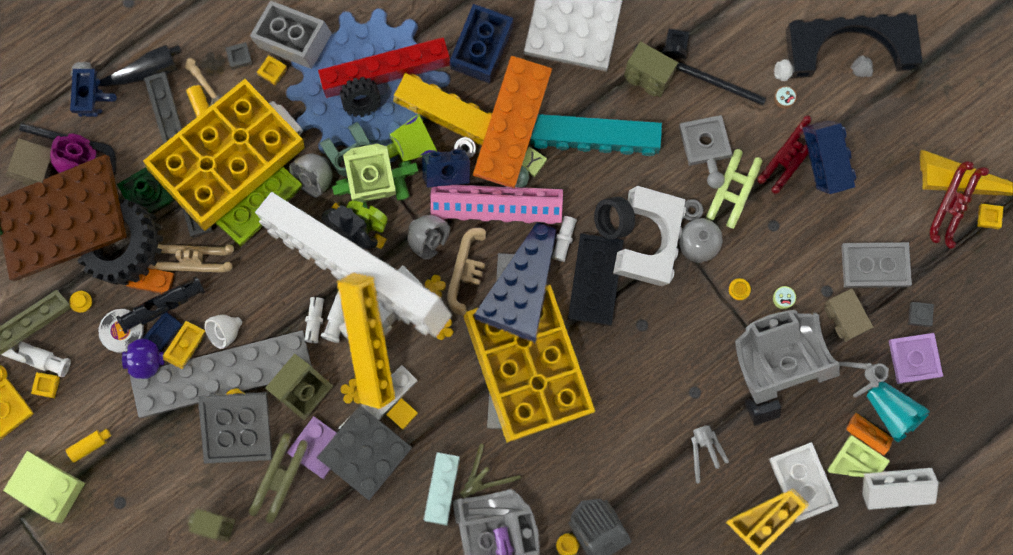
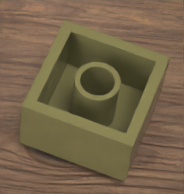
[624,41,678,98]
[265,353,333,420]

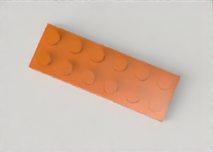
[473,56,552,189]

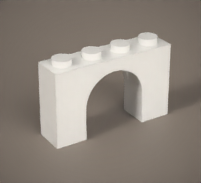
[613,186,686,286]

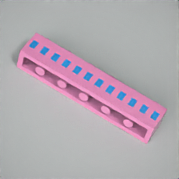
[431,185,563,224]

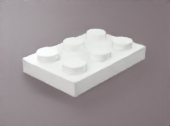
[769,442,839,523]

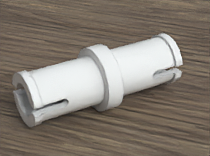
[552,216,577,262]
[304,297,324,343]

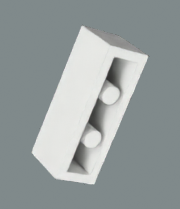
[862,468,938,509]

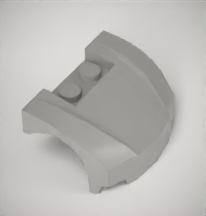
[736,310,840,404]
[452,489,539,555]

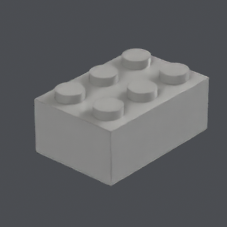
[250,0,332,69]

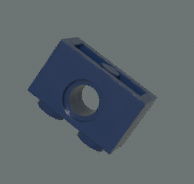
[422,149,470,188]

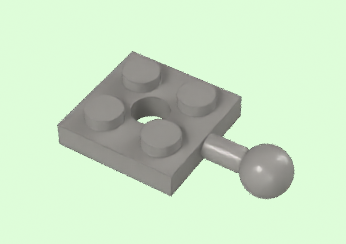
[679,115,732,189]

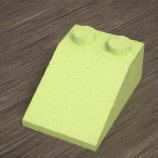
[3,451,85,523]

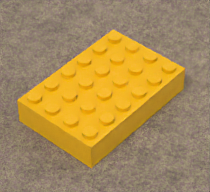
[143,79,304,232]
[463,285,595,443]

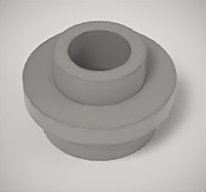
[684,199,703,221]

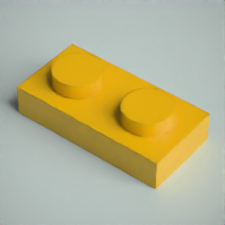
[163,321,206,369]

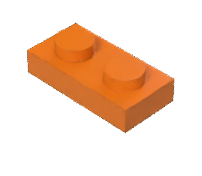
[125,268,175,294]
[846,413,893,456]

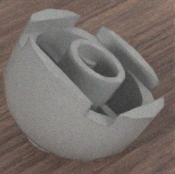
[289,153,333,197]
[407,215,450,260]
[678,218,723,263]

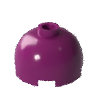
[50,133,96,173]

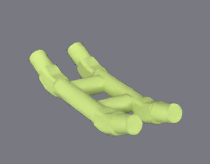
[706,149,763,229]

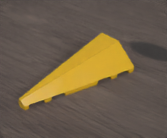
[920,150,1013,196]

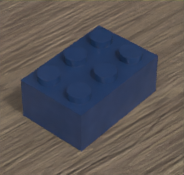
[450,4,513,84]
[802,120,856,194]

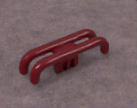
[757,115,812,194]
[929,161,989,249]

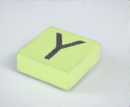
[522,147,547,178]

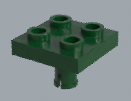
[117,167,176,214]

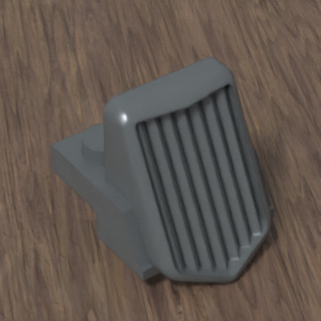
[568,499,632,555]

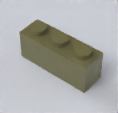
[188,509,235,542]

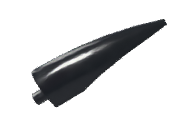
[98,45,182,87]

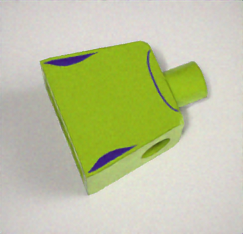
[386,114,437,163]

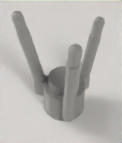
[838,361,889,398]
[691,425,729,483]

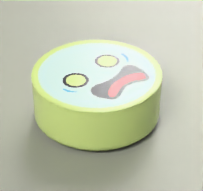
[773,286,796,309]

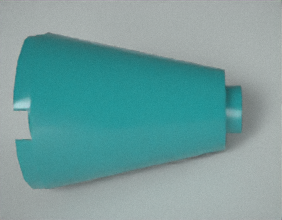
[867,381,930,443]

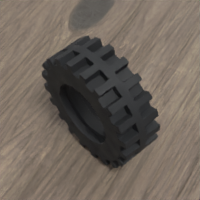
[77,198,163,285]

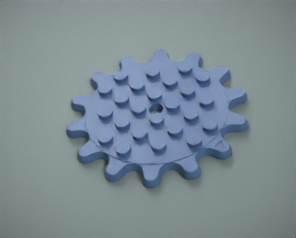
[286,9,450,162]

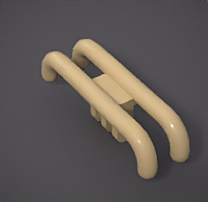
[447,228,486,316]
[148,244,234,273]

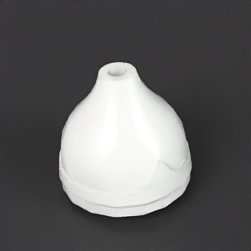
[205,315,242,349]

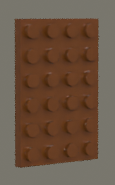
[0,155,127,282]

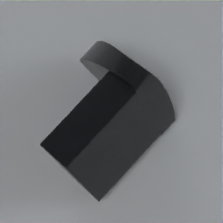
[662,28,689,59]
[744,398,781,426]

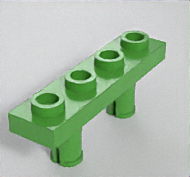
[332,161,418,209]

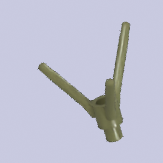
[460,444,521,498]

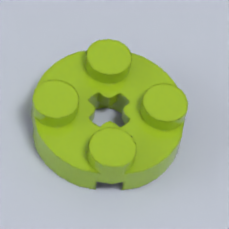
[346,201,387,233]

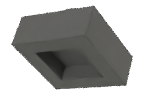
[226,42,252,70]
[908,302,934,327]

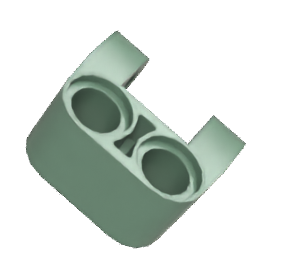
[320,122,370,176]

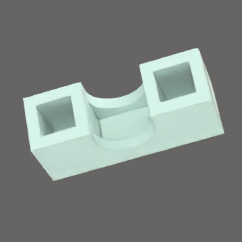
[424,453,460,525]

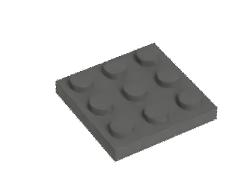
[198,392,273,464]
[316,405,412,500]

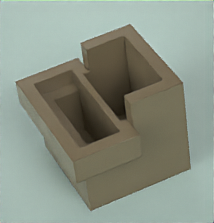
[5,138,53,186]

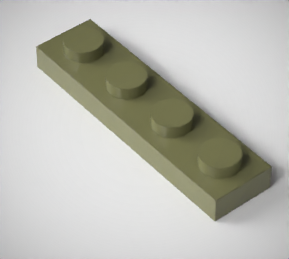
[0,290,71,355]

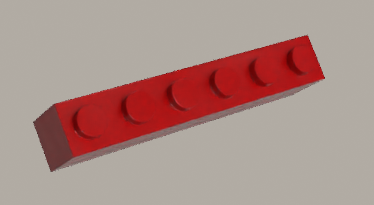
[318,37,450,98]

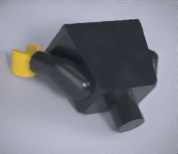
[321,202,387,249]

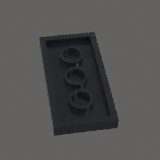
[568,233,624,326]

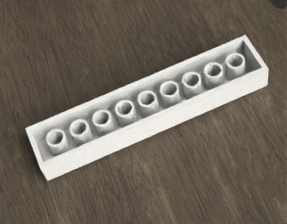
[255,192,452,337]

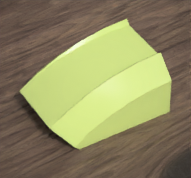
[343,144,396,202]

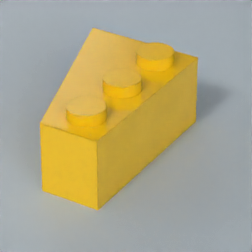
[726,488,810,555]

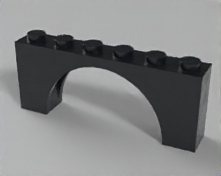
[785,13,923,79]

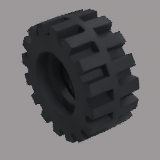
[340,77,381,117]

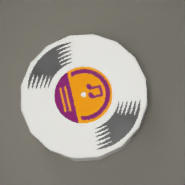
[99,309,144,353]

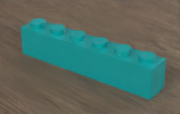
[530,114,662,156]

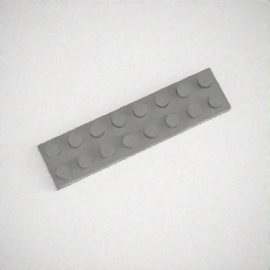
[130,330,312,418]

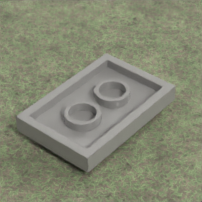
[842,242,912,288]

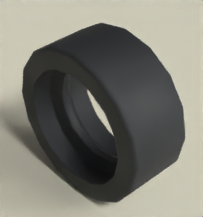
[594,197,635,240]

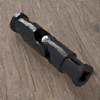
[116,276,205,334]

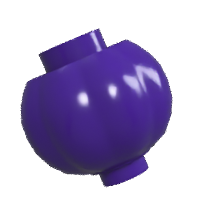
[122,339,165,379]

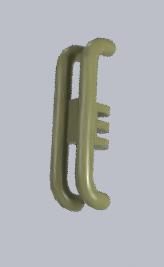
[249,433,308,523]

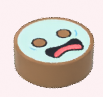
[774,86,797,109]

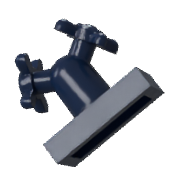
[70,69,117,117]

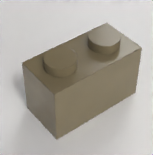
[825,288,874,342]

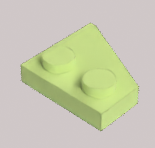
[826,435,889,477]

